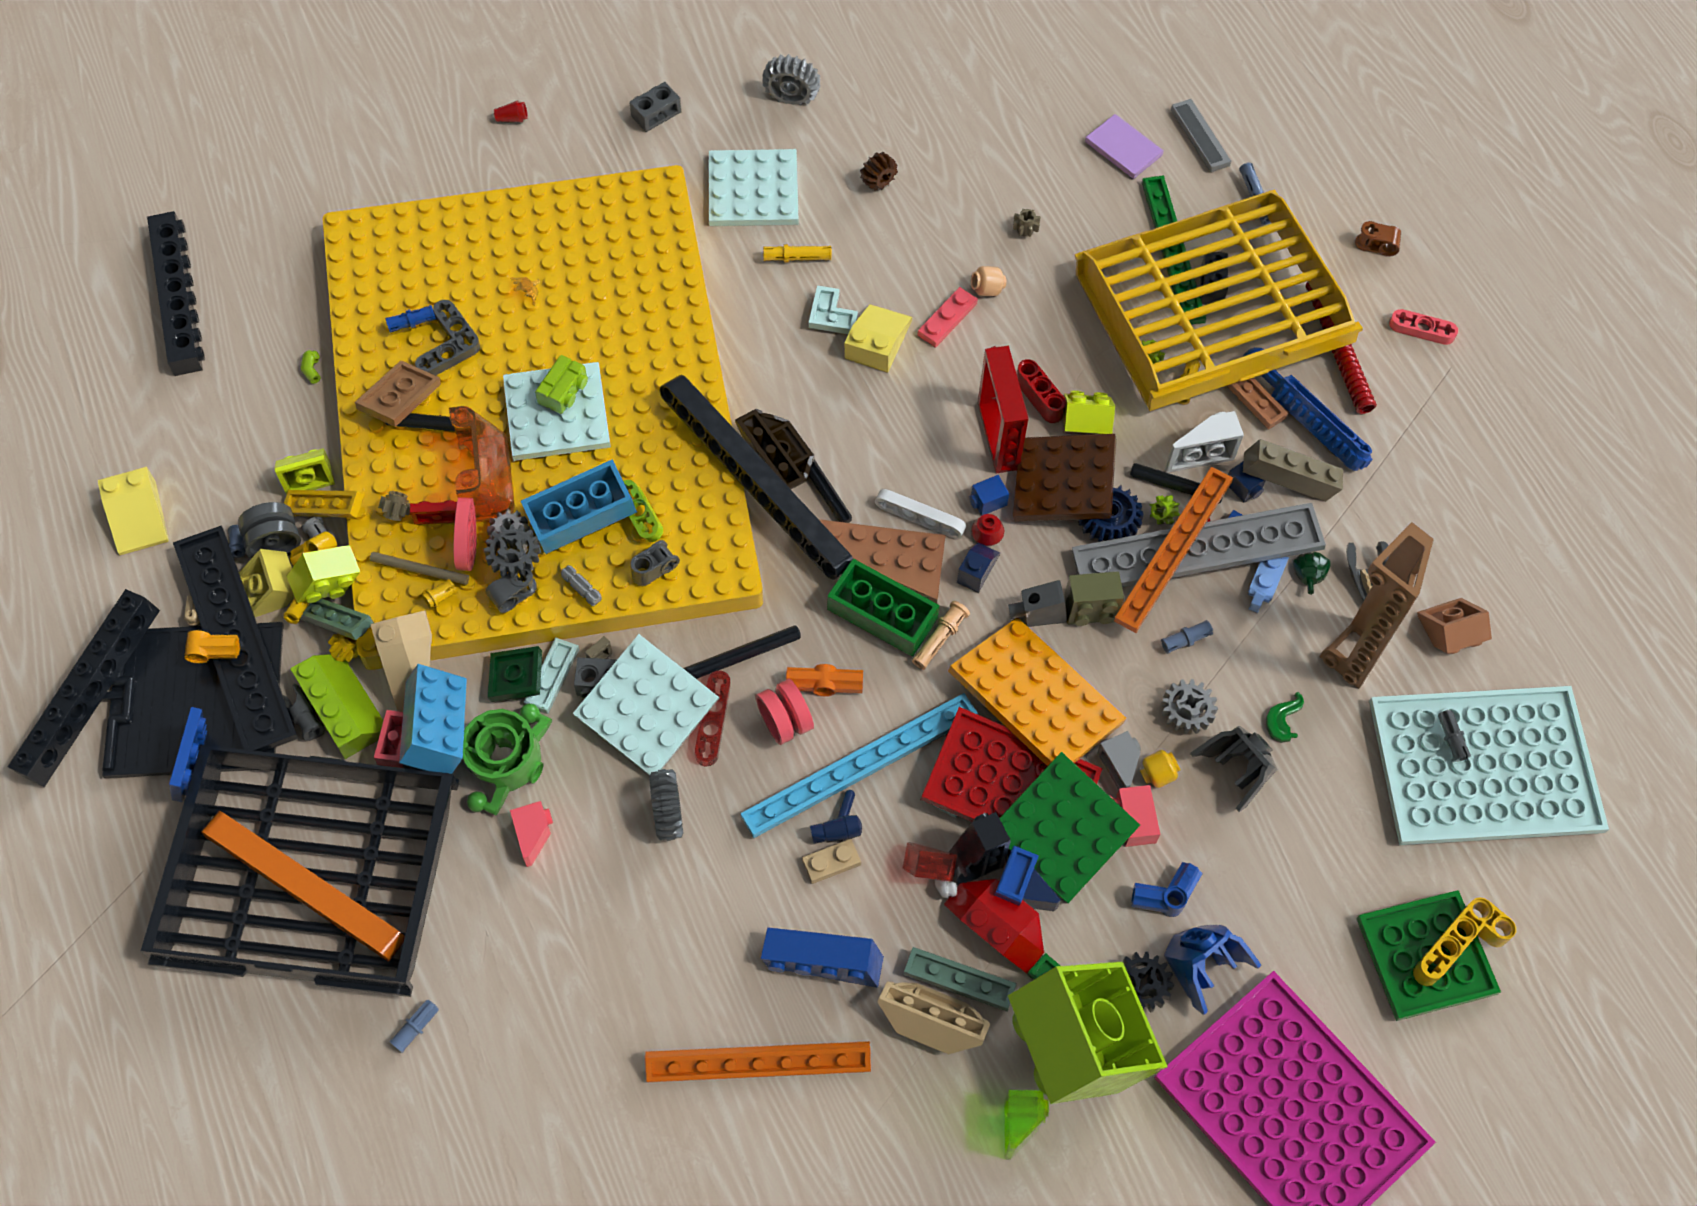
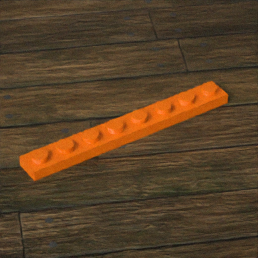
[1114,467,1233,633]
[645,1041,871,1082]

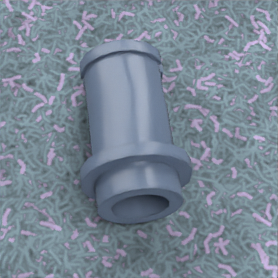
[228,525,246,558]

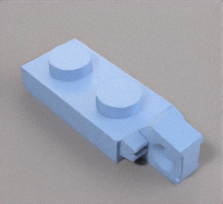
[1248,557,1289,613]

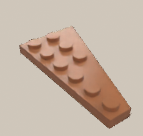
[819,519,946,603]

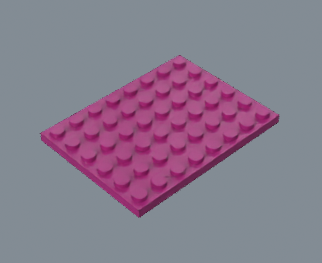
[1154,971,1436,1206]

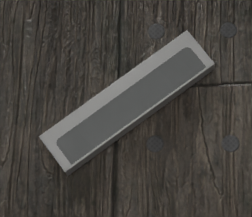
[1171,99,1231,172]

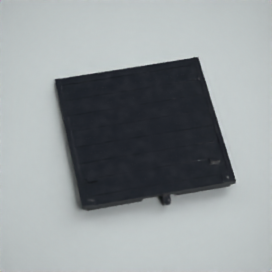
[102,622,284,778]

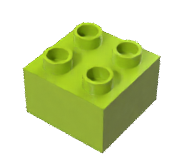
[1008,962,1168,1104]

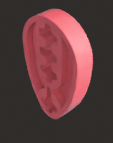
[454,497,477,571]

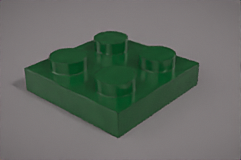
[488,646,542,702]

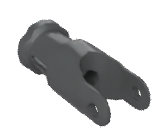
[283,684,325,741]

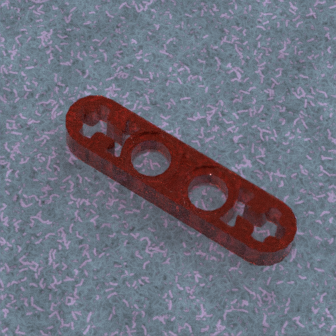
[695,670,731,767]

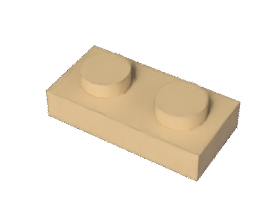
[802,839,861,884]

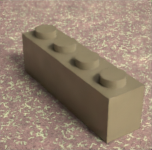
[1243,439,1343,502]

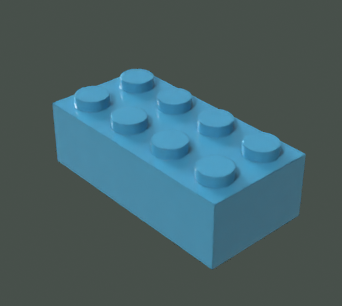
[521,459,637,554]
[399,664,467,774]

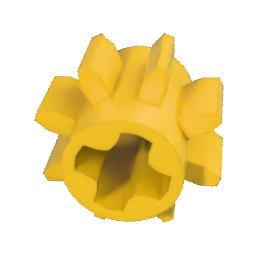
[328,633,358,662]

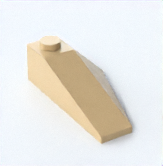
[371,610,432,712]

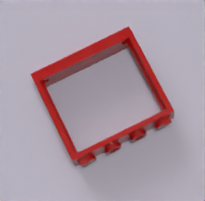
[977,345,1029,474]

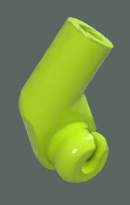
[300,350,321,384]

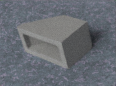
[1097,731,1141,789]

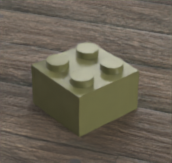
[1064,571,1124,626]

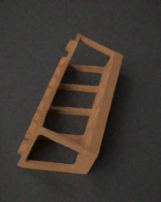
[1320,522,1434,689]

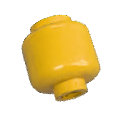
[1140,750,1181,788]

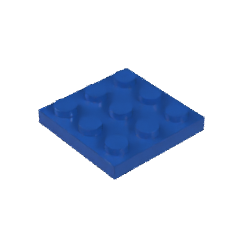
[169,707,207,803]

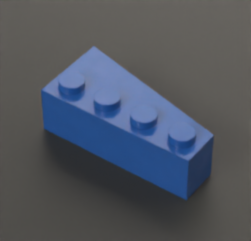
[761,927,884,988]

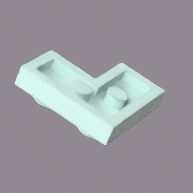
[809,286,858,334]

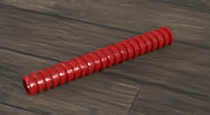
[1305,282,1377,414]

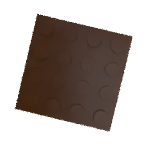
[1013,434,1117,522]

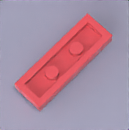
[918,287,978,348]

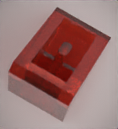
[903,842,957,881]

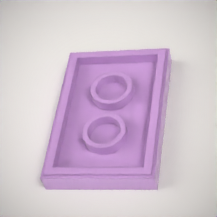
[1085,114,1163,179]

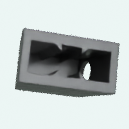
[1008,580,1067,627]

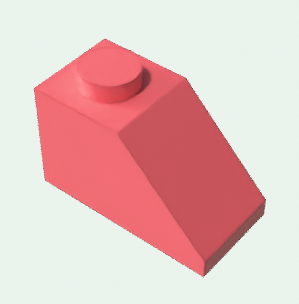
[510,801,553,867]

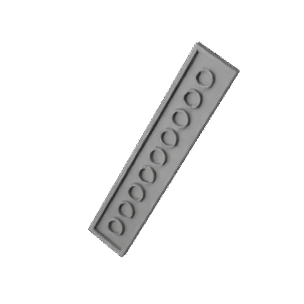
[1072,503,1326,587]

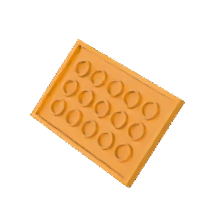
[948,618,1126,766]

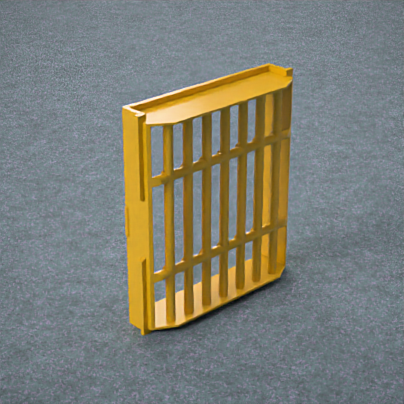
[1075,189,1363,411]

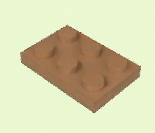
[355,361,441,427]

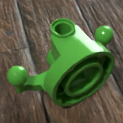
[463,703,552,816]

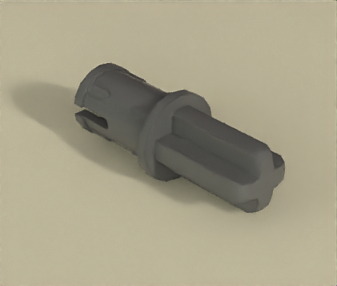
[1438,710,1471,762]

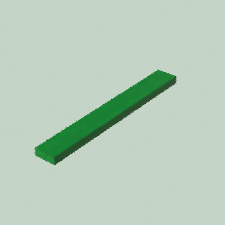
[1142,175,1206,325]

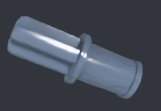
[389,1000,439,1053]

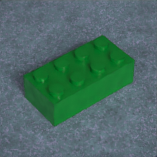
[827,558,940,657]

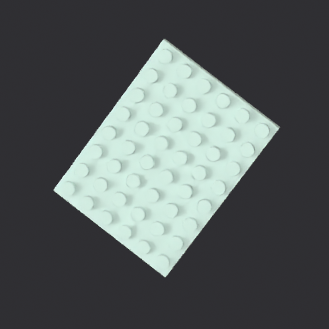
[1369,686,1609,845]

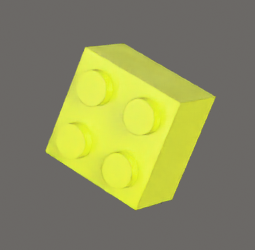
[287,545,360,603]

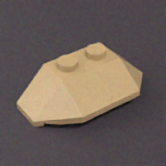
[878,981,991,1054]

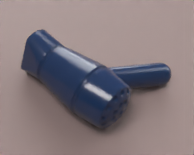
[810,790,862,844]

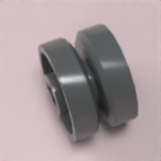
[237,502,301,558]

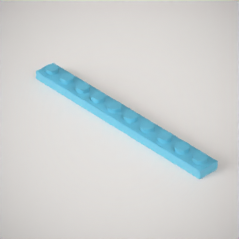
[741,693,978,838]

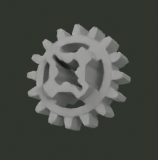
[1161,679,1218,734]

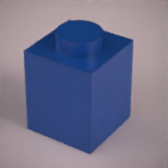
[969,475,1009,516]

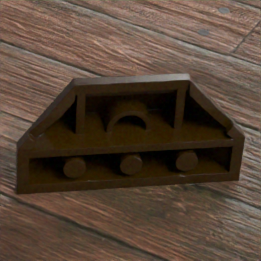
[735,409,814,489]

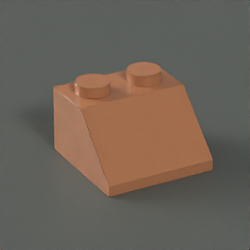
[1417,598,1492,654]

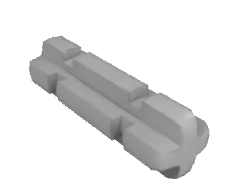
[561,565,602,606]

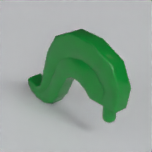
[1266,692,1304,743]

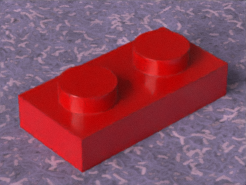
[410,500,457,525]

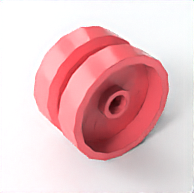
[755,679,814,745]

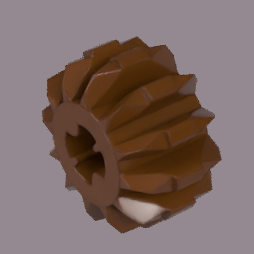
[860,152,898,191]

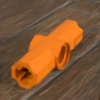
[786,664,863,697]

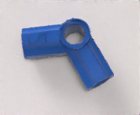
[1131,862,1203,917]

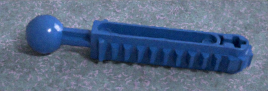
[1243,347,1373,471]

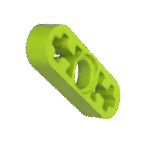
[623,480,663,542]

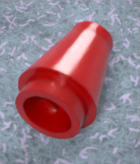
[494,100,528,122]

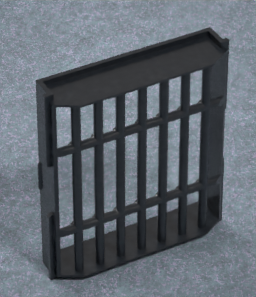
[141,745,459,997]

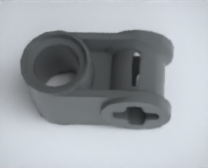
[631,540,680,586]
[485,568,537,613]

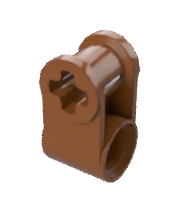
[1355,221,1402,256]

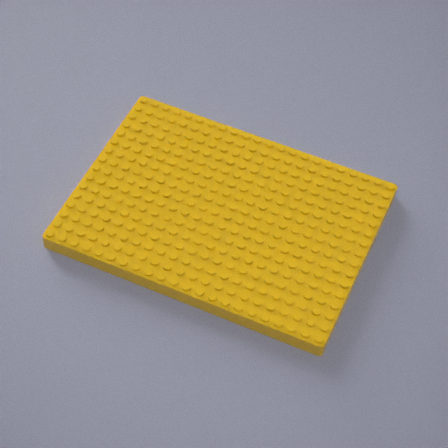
[323,165,763,670]

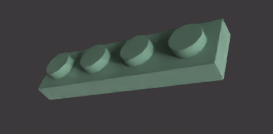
[300,599,374,640]
[904,947,1017,1012]

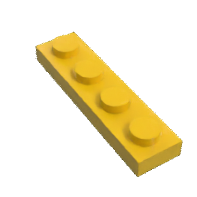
[284,490,364,518]

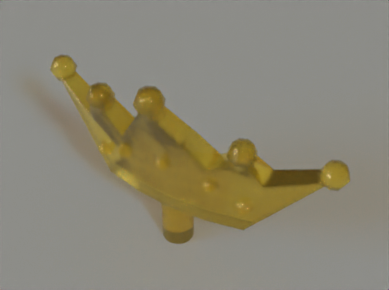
[510,277,540,305]

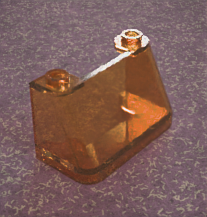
[449,406,515,522]

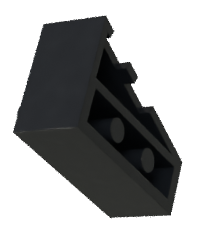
[942,812,1011,887]

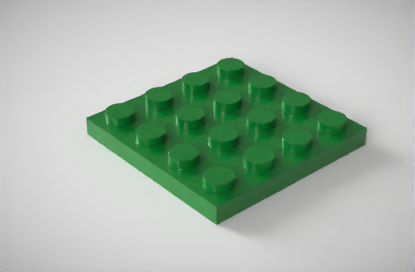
[999,752,1140,903]
[1356,890,1501,1021]

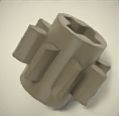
[1013,209,1041,237]
[378,491,410,521]

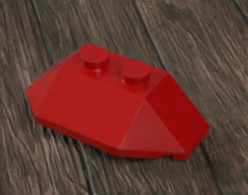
[944,879,1045,974]

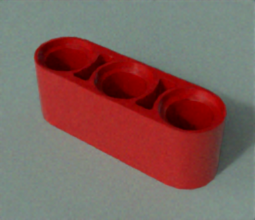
[1017,359,1066,423]

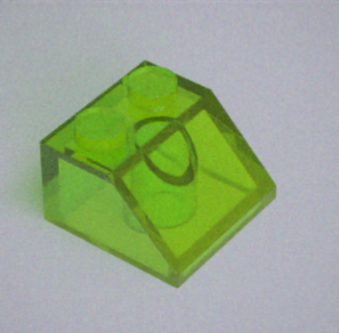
[1004,1090,1049,1160]

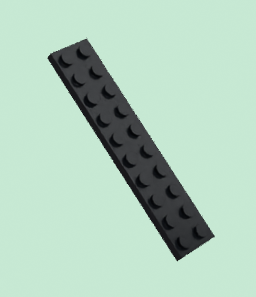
[173,525,298,752]

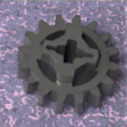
[484,524,541,578]

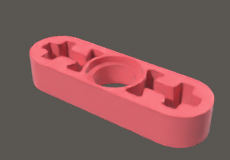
[1389,309,1458,345]

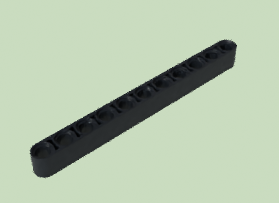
[659,375,853,580]

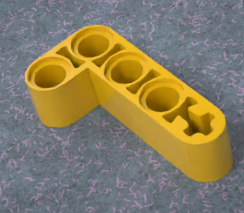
[1413,897,1516,986]

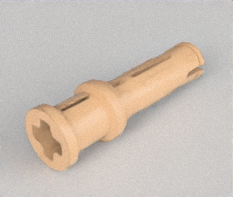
[912,601,970,670]

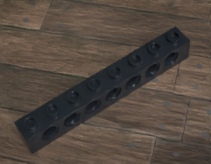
[147,211,205,376]
[8,589,160,787]

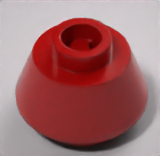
[971,514,1005,546]

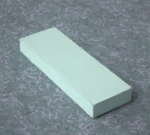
[524,637,579,714]

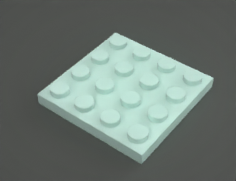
[709,149,799,226]
[503,362,611,461]
[573,634,719,775]

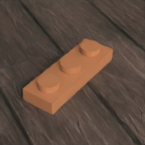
[1227,378,1288,430]

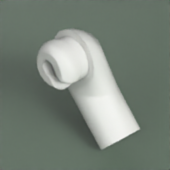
[934,864,957,898]

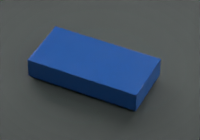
[994,846,1039,906]

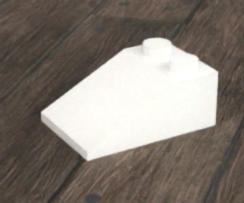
[1165,411,1244,473]

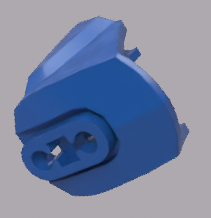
[1164,925,1262,1015]

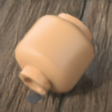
[971,266,1006,296]

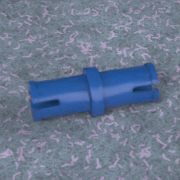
[385,305,436,333]

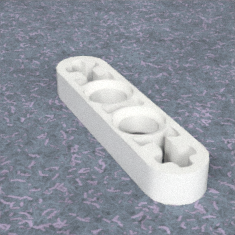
[875,489,966,539]

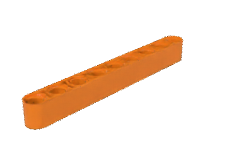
[201,811,405,962]

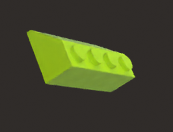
[290,654,384,759]

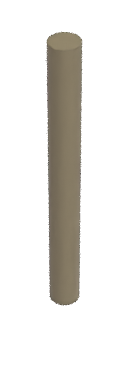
[370,552,469,585]

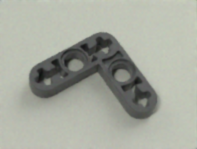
[415,300,480,376]

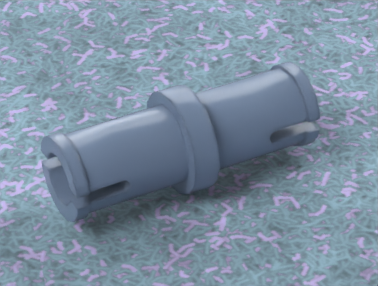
[1161,620,1213,654]

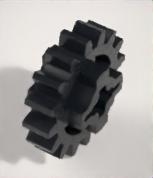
[1123,952,1174,1013]

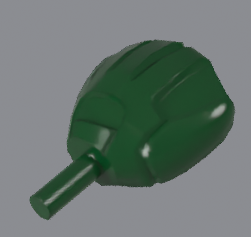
[1292,552,1331,595]

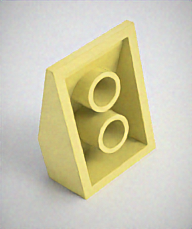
[844,304,912,372]
[97,467,169,555]

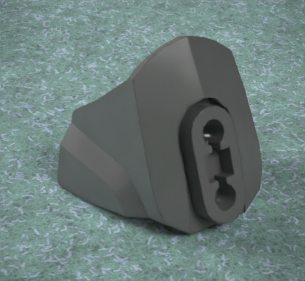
[1190,725,1278,812]

